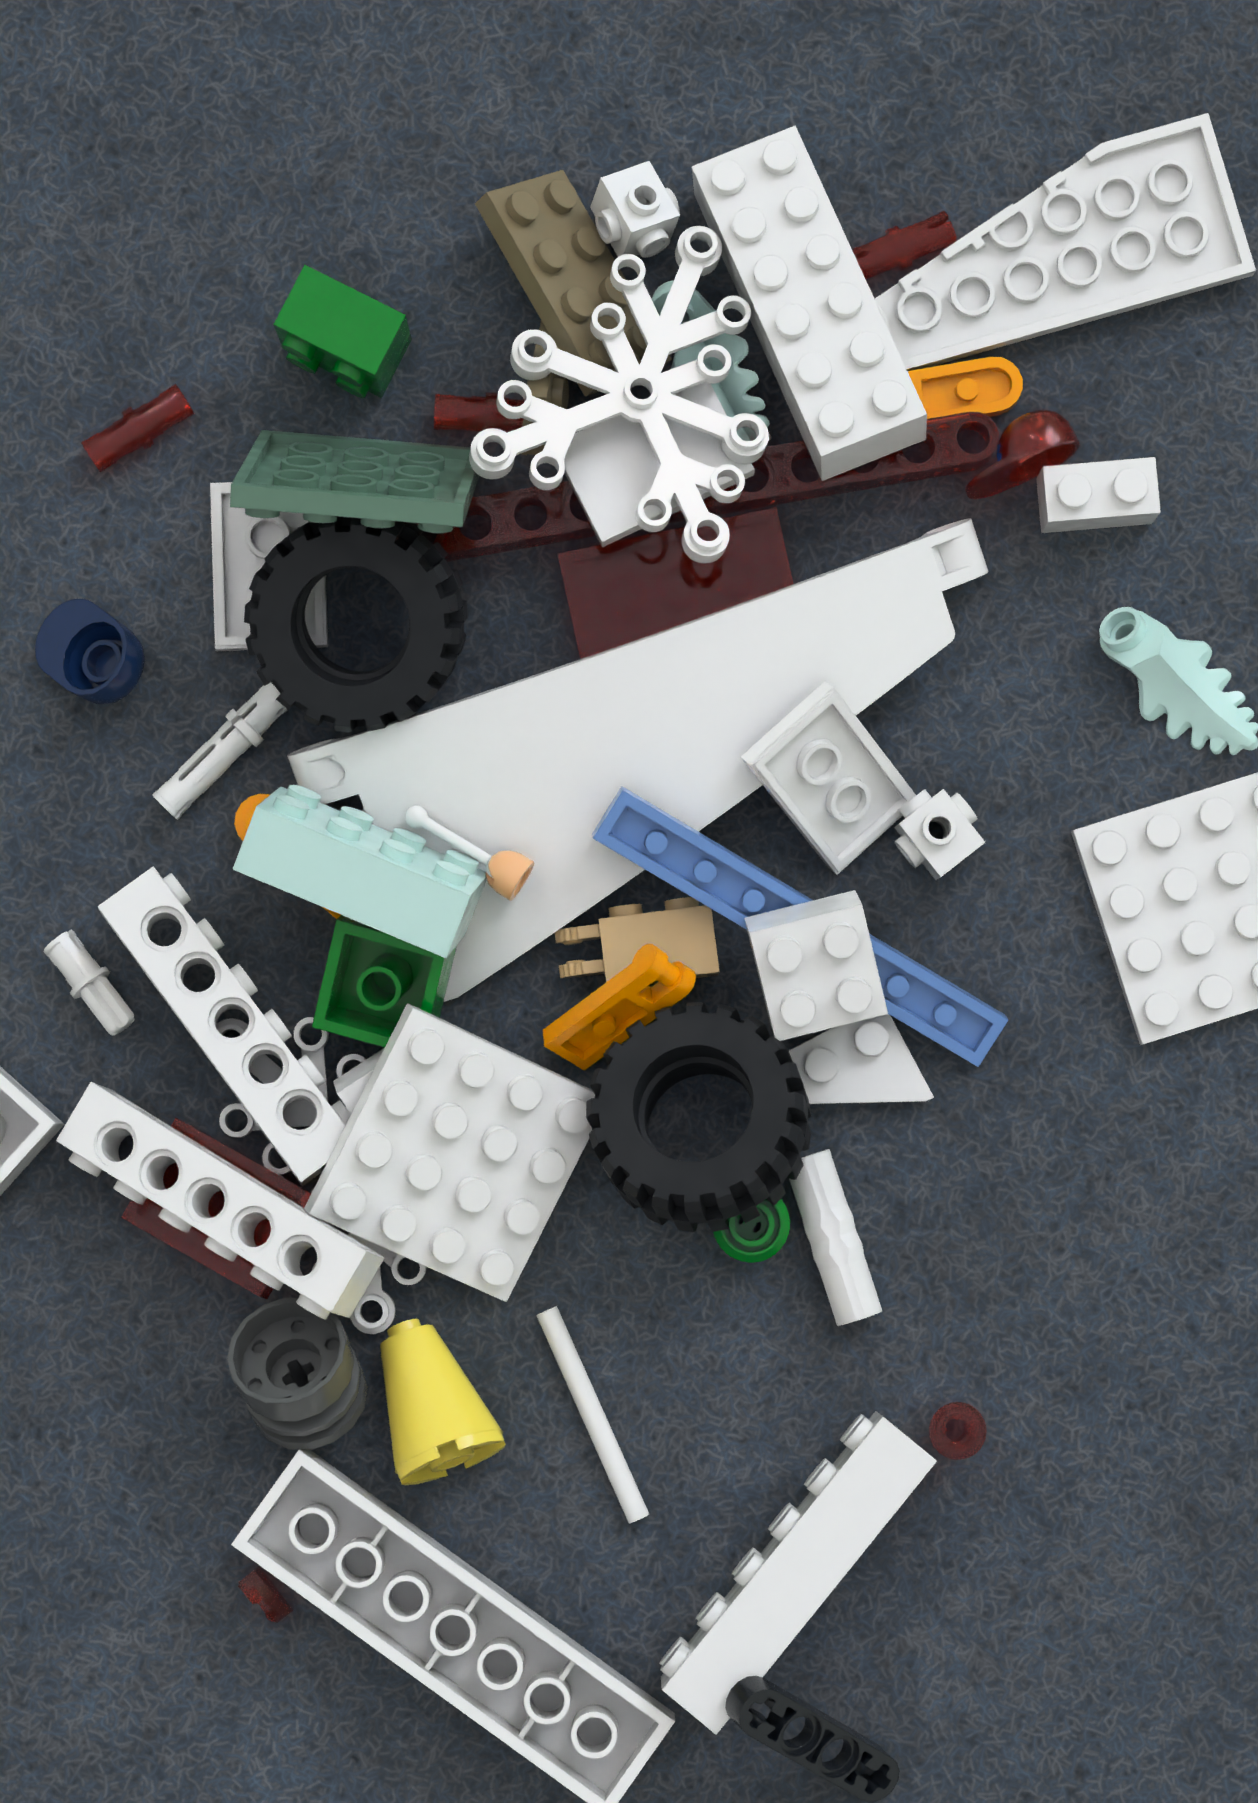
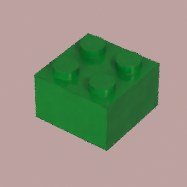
[273,265,412,399]
[312,915,457,1047]

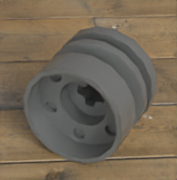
[227,1298,368,1450]

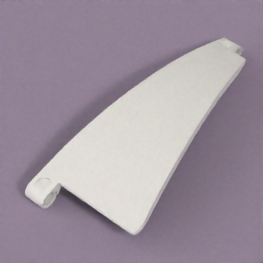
[287,518,988,1002]

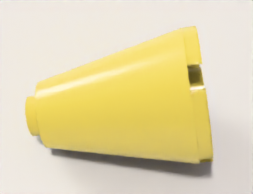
[380,1319,506,1485]

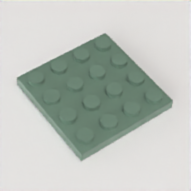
[230,430,479,533]

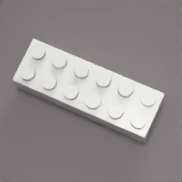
[692,126,927,481]
[659,1411,937,1735]

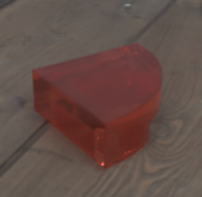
[238,1565,293,1623]

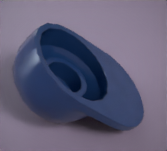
[35,599,145,704]

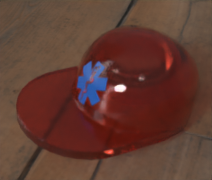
[965,409,1080,499]

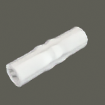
[789,1149,882,1326]

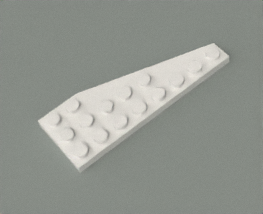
[875,113,1256,371]

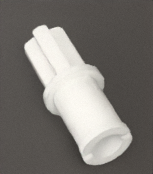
[43,930,134,1036]

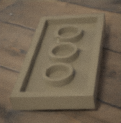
[475,170,672,397]

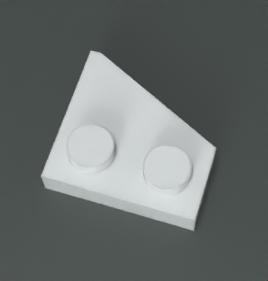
[789,1014,934,1104]

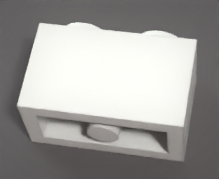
[1036,457,1161,533]

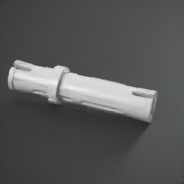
[152,682,287,820]

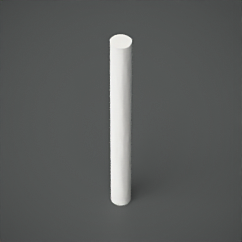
[536,1306,649,1524]

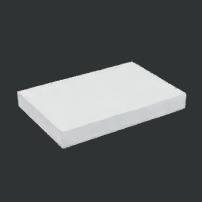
[564,382,755,547]
[210,482,328,651]
[741,681,916,875]

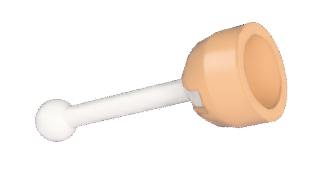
[405,805,534,901]

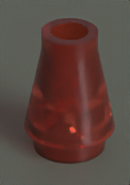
[929,1402,987,1460]

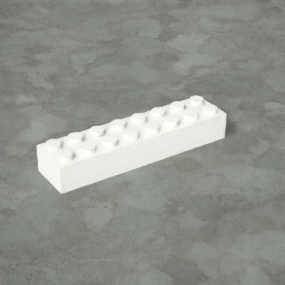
[231,1449,675,1803]

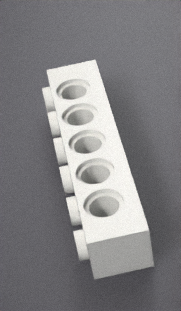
[97,866,351,1186]
[56,1082,384,1320]

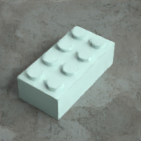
[233,785,487,958]

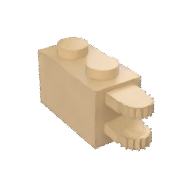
[555,897,720,984]

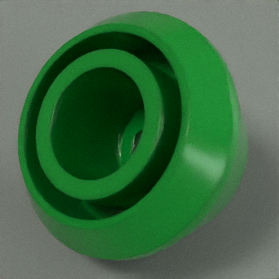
[713,1199,790,1263]

